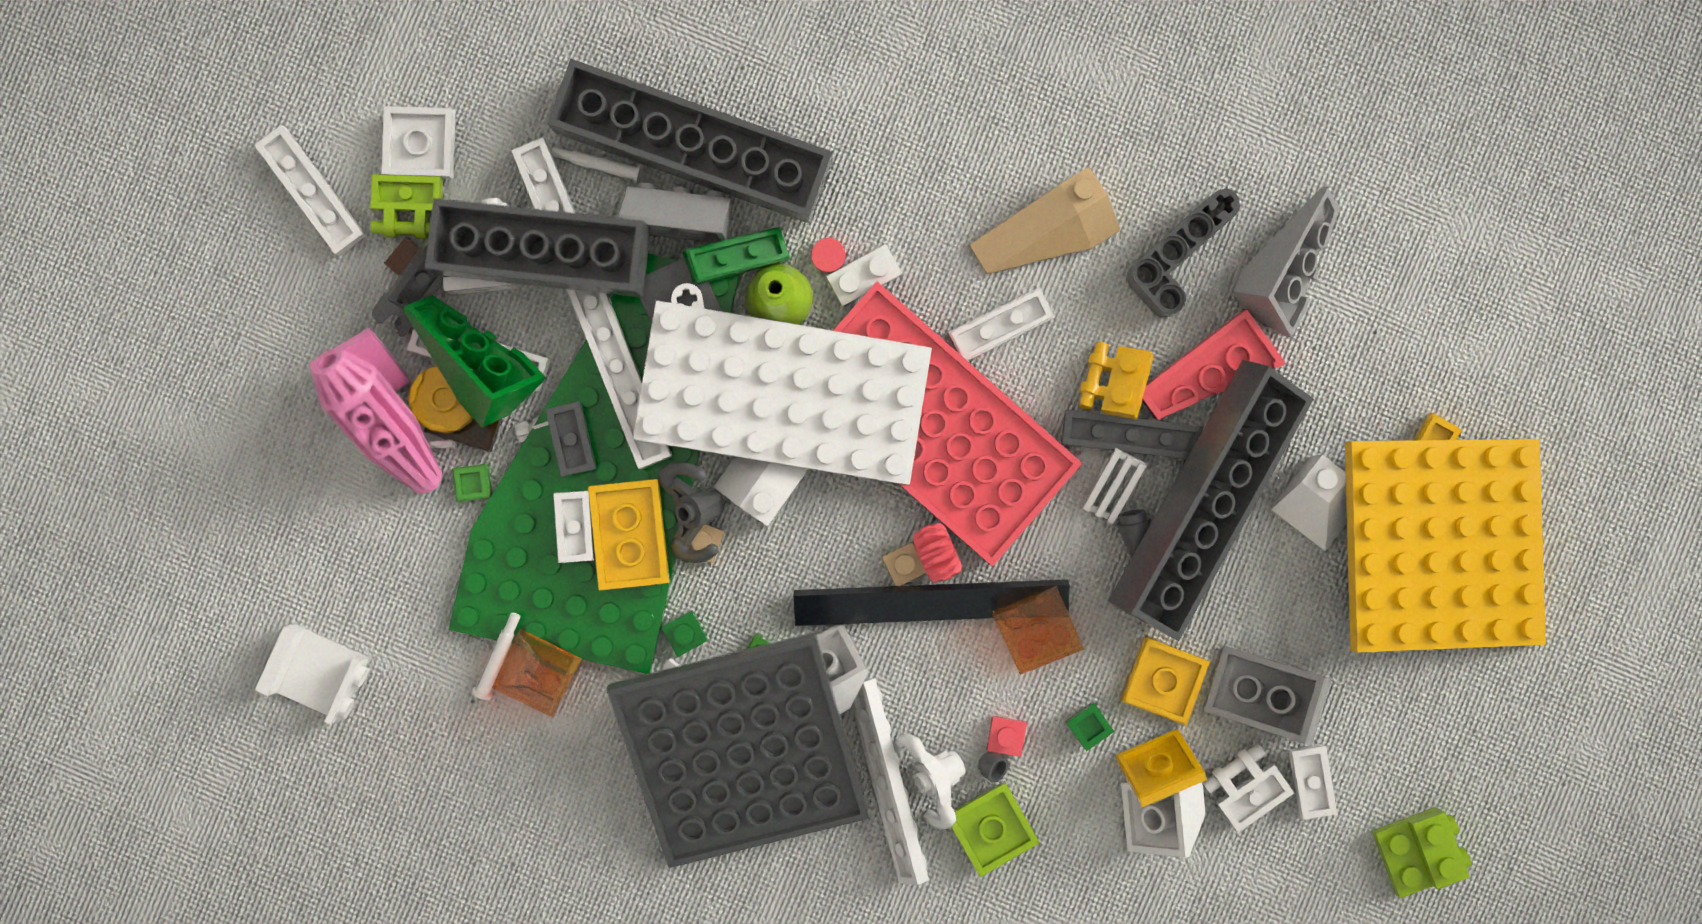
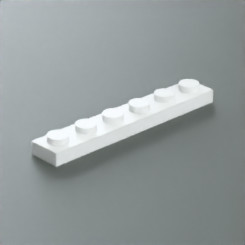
[852,678,929,885]

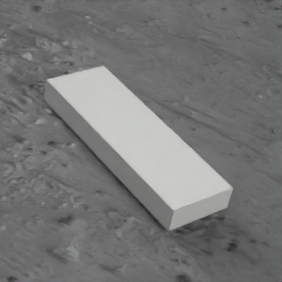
[948,287,1055,361]

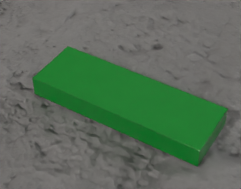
[683,227,791,285]

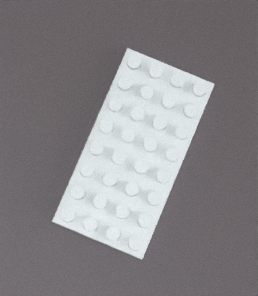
[633,300,932,485]

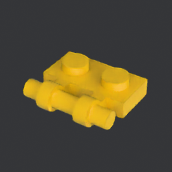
[1079,342,1154,420]

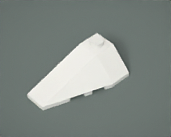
[714,457,809,527]

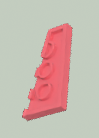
[1142,309,1286,420]

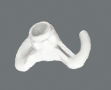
[893,734,965,829]

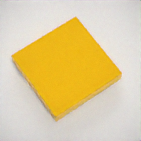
[1120,636,1210,726]
[1115,729,1207,807]

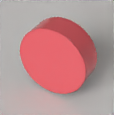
[811,238,845,274]

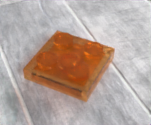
[993,586,1084,675]

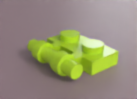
[370,174,444,239]

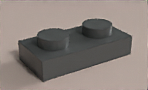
[545,401,597,477]

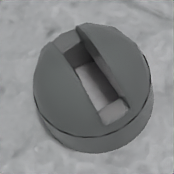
[978,752,1009,783]

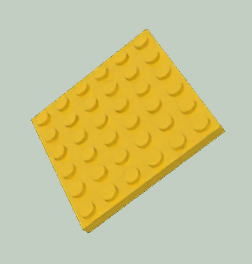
[1345,439,1546,652]

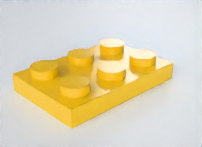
[588,479,670,591]

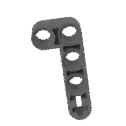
[1126,189,1240,318]

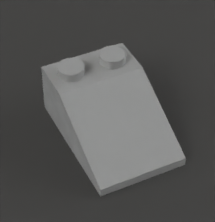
[1204,646,1332,746]

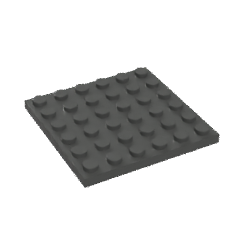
[607,632,869,868]

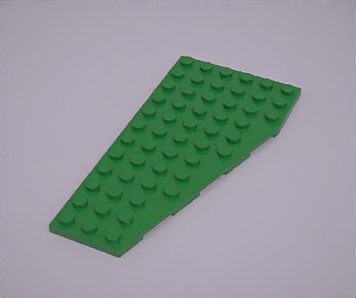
[448,254,740,674]

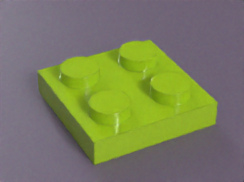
[952,780,1040,877]

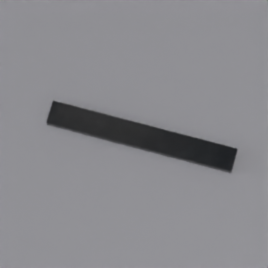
[793,579,1070,626]

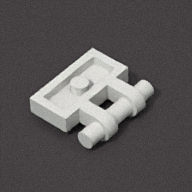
[1202,743,1294,833]

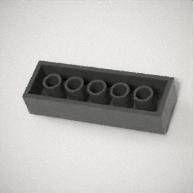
[425,198,651,297]

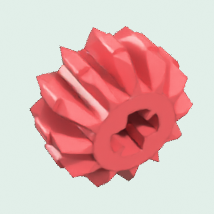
[913,523,962,583]

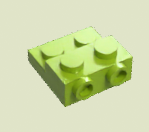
[1372,807,1472,898]

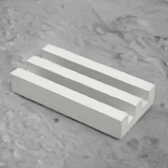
[1083,448,1146,524]

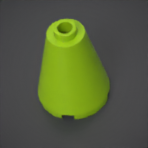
[745,264,813,325]

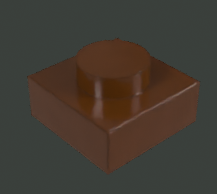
[384,237,419,276]

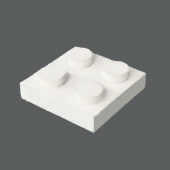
[381,106,455,179]

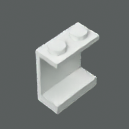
[255,624,369,725]

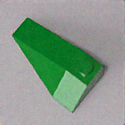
[403,295,545,428]

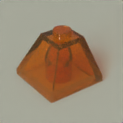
[492,629,582,718]

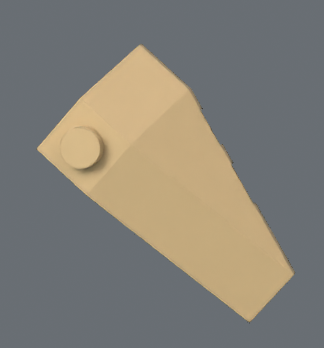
[969,166,1120,274]

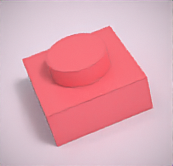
[986,715,1027,757]

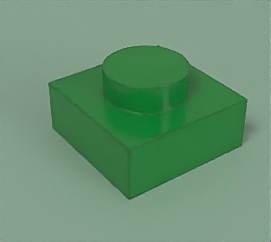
[662,610,709,657]
[1065,702,1115,752]

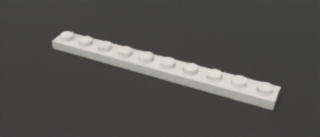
[511,137,673,470]

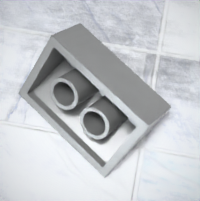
[618,182,733,243]

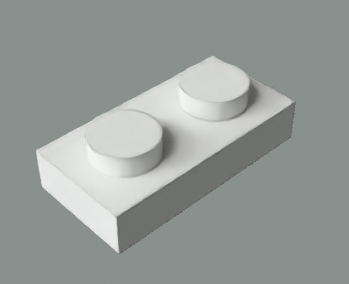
[826,244,902,308]
[554,491,595,563]
[1288,744,1337,820]

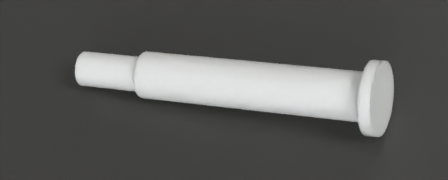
[551,147,644,184]
[472,612,520,700]

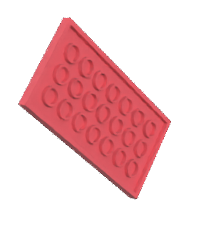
[833,281,1083,567]

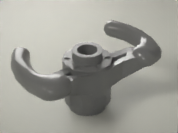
[658,462,724,564]

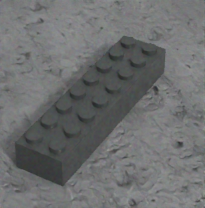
[547,59,833,224]
[1108,360,1314,641]

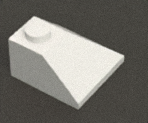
[1270,455,1347,551]
[817,624,868,714]
[1121,781,1205,858]

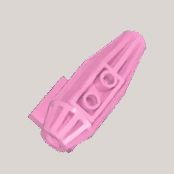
[310,327,443,494]

